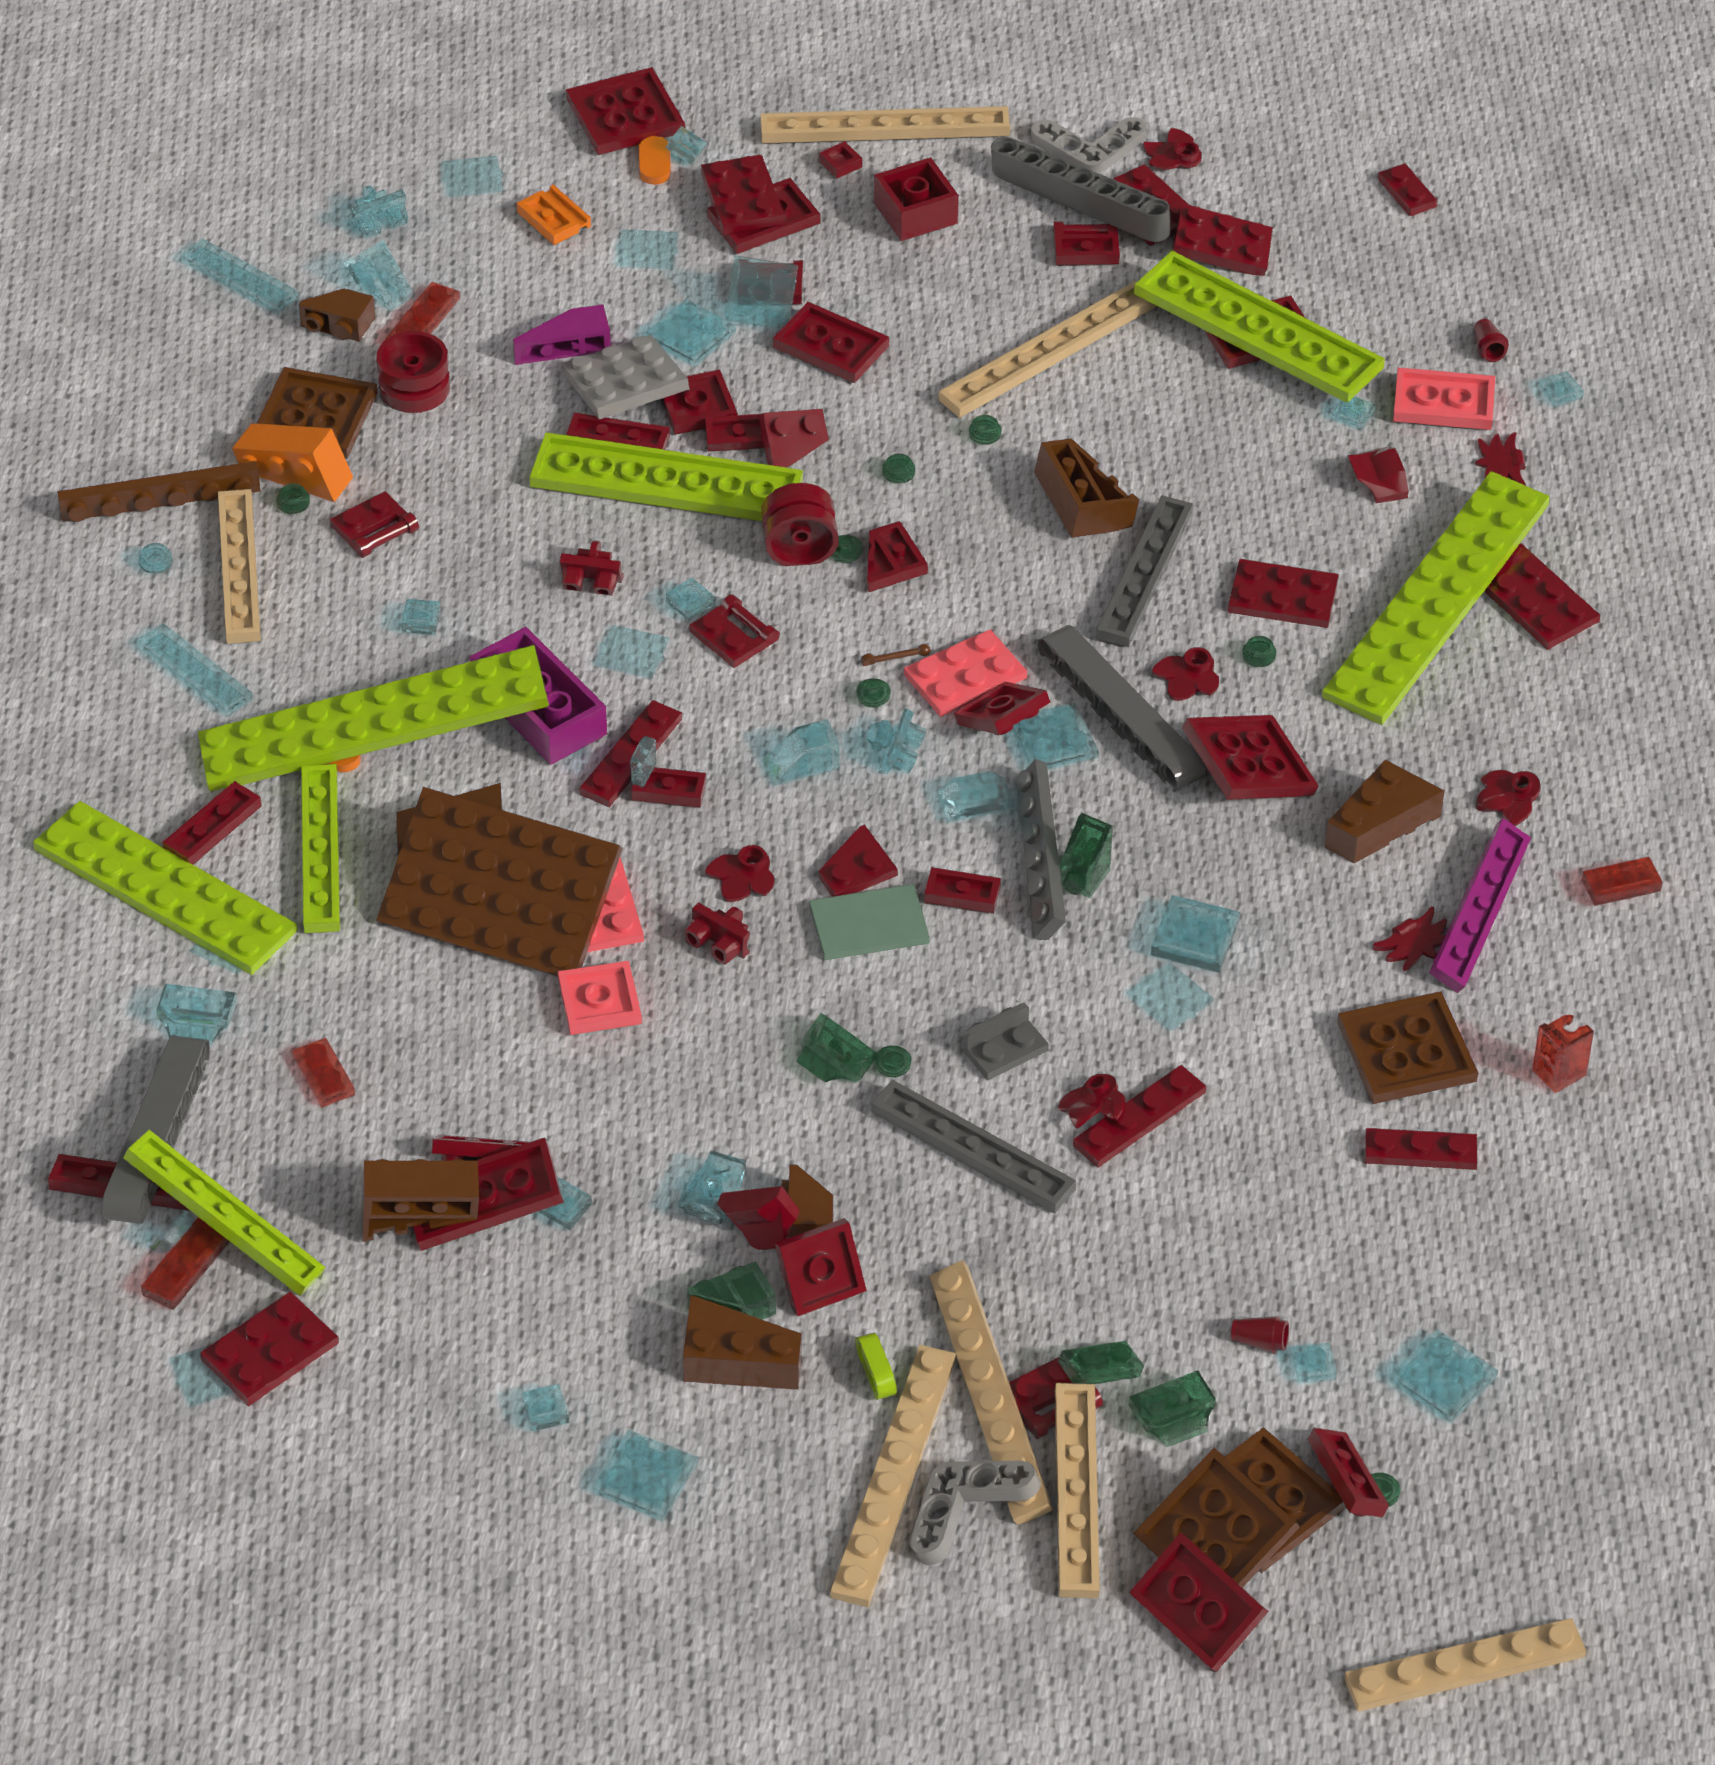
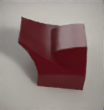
[1348,446,1409,503]
[717,1186,800,1250]

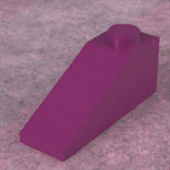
[513,304,611,365]

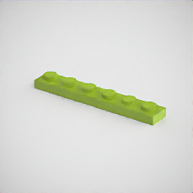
[301,764,340,933]
[123,1130,326,1296]

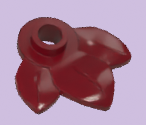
[1143,127,1202,170]
[1152,647,1219,701]
[1475,770,1541,826]
[705,845,775,902]
[1058,1074,1126,1129]

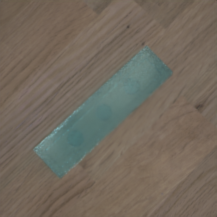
[181,238,298,315]
[137,623,253,717]

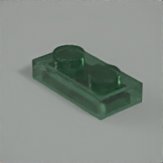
[1058,1340,1144,1384]

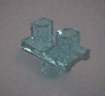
[349,185,408,239]
[866,708,927,774]

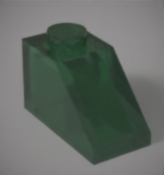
[1060,812,1113,898]

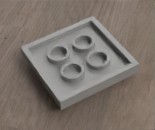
[562,335,689,419]

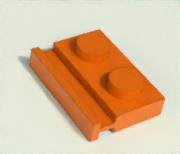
[516,184,591,245]

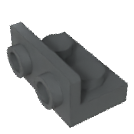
[963,1002,1049,1081]

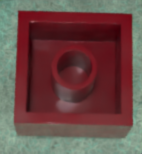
[874,157,959,241]

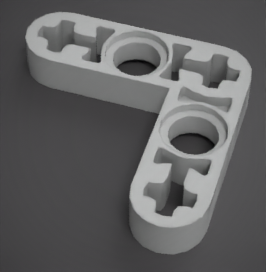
[1031,117,1147,174]
[910,1461,1041,1565]

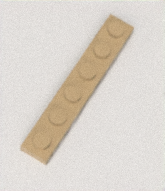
[218,489,261,644]
[1055,1383,1100,1599]
[1344,1618,1586,1712]

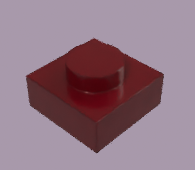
[819,141,863,179]

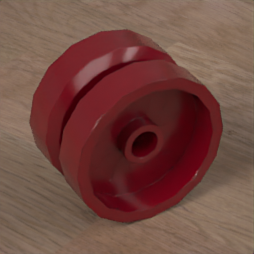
[376,331,450,413]
[761,482,838,566]

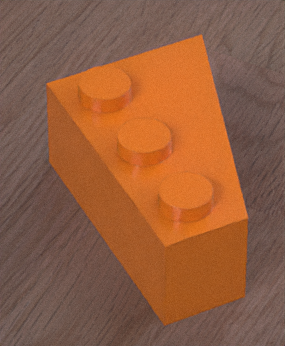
[232,423,353,502]

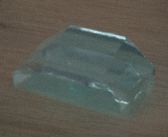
[937,771,1015,823]
[156,983,237,1046]
[676,1150,746,1225]

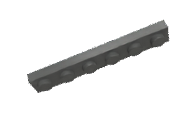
[1096,495,1193,647]
[1015,759,1066,940]
[871,1079,1076,1214]

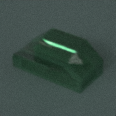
[796,1013,879,1083]
[1129,1370,1216,1447]

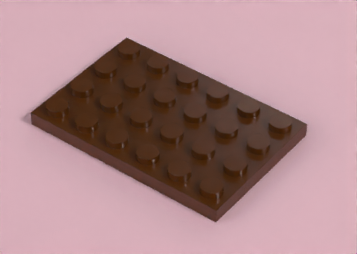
[376,787,623,977]

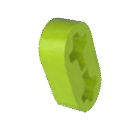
[855,1332,897,1400]

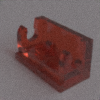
[1532,1015,1594,1093]

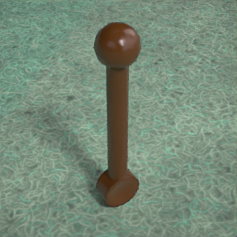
[861,644,931,666]

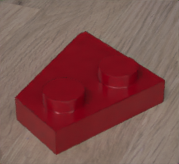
[758,409,829,468]
[867,521,928,592]
[818,824,898,897]

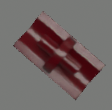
[559,540,624,596]
[685,902,750,965]

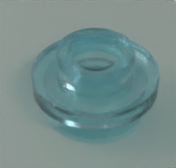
[139,543,173,574]

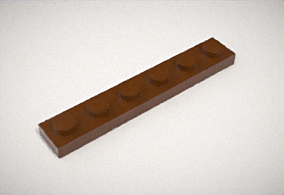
[57,461,261,522]

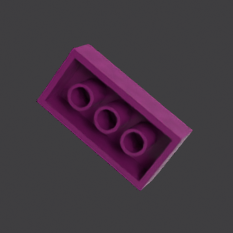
[469,626,607,765]

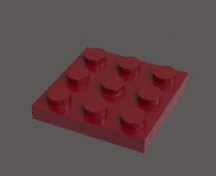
[566,67,685,155]
[1182,715,1319,800]

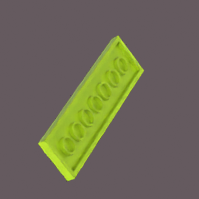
[1134,251,1385,403]
[529,432,803,521]
[33,800,298,975]

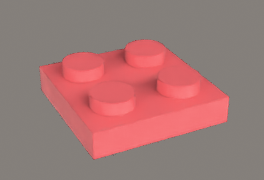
[558,961,642,1035]

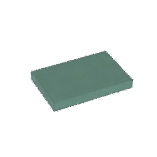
[809,884,930,961]

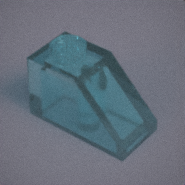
[343,240,415,311]
[762,719,839,786]

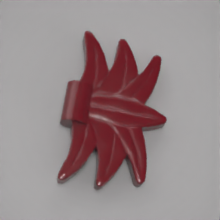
[1475,432,1526,486]
[1372,906,1447,971]

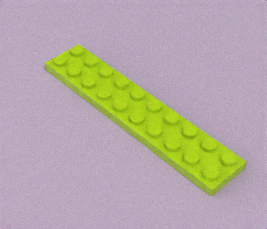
[1322,471,1550,725]
[198,645,549,791]

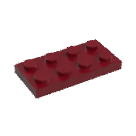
[1484,543,1601,650]
[413,1137,564,1251]

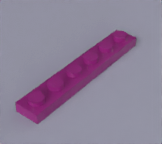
[1429,818,1531,993]

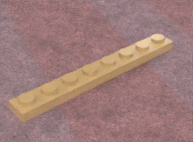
[761,106,1010,143]
[939,281,1156,418]
[929,1260,1054,1525]
[830,1344,956,1608]

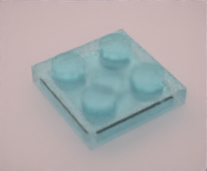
[724,255,798,329]
[645,299,736,367]
[1012,703,1099,770]
[1151,895,1240,973]
[1389,1329,1498,1424]
[593,1429,698,1522]

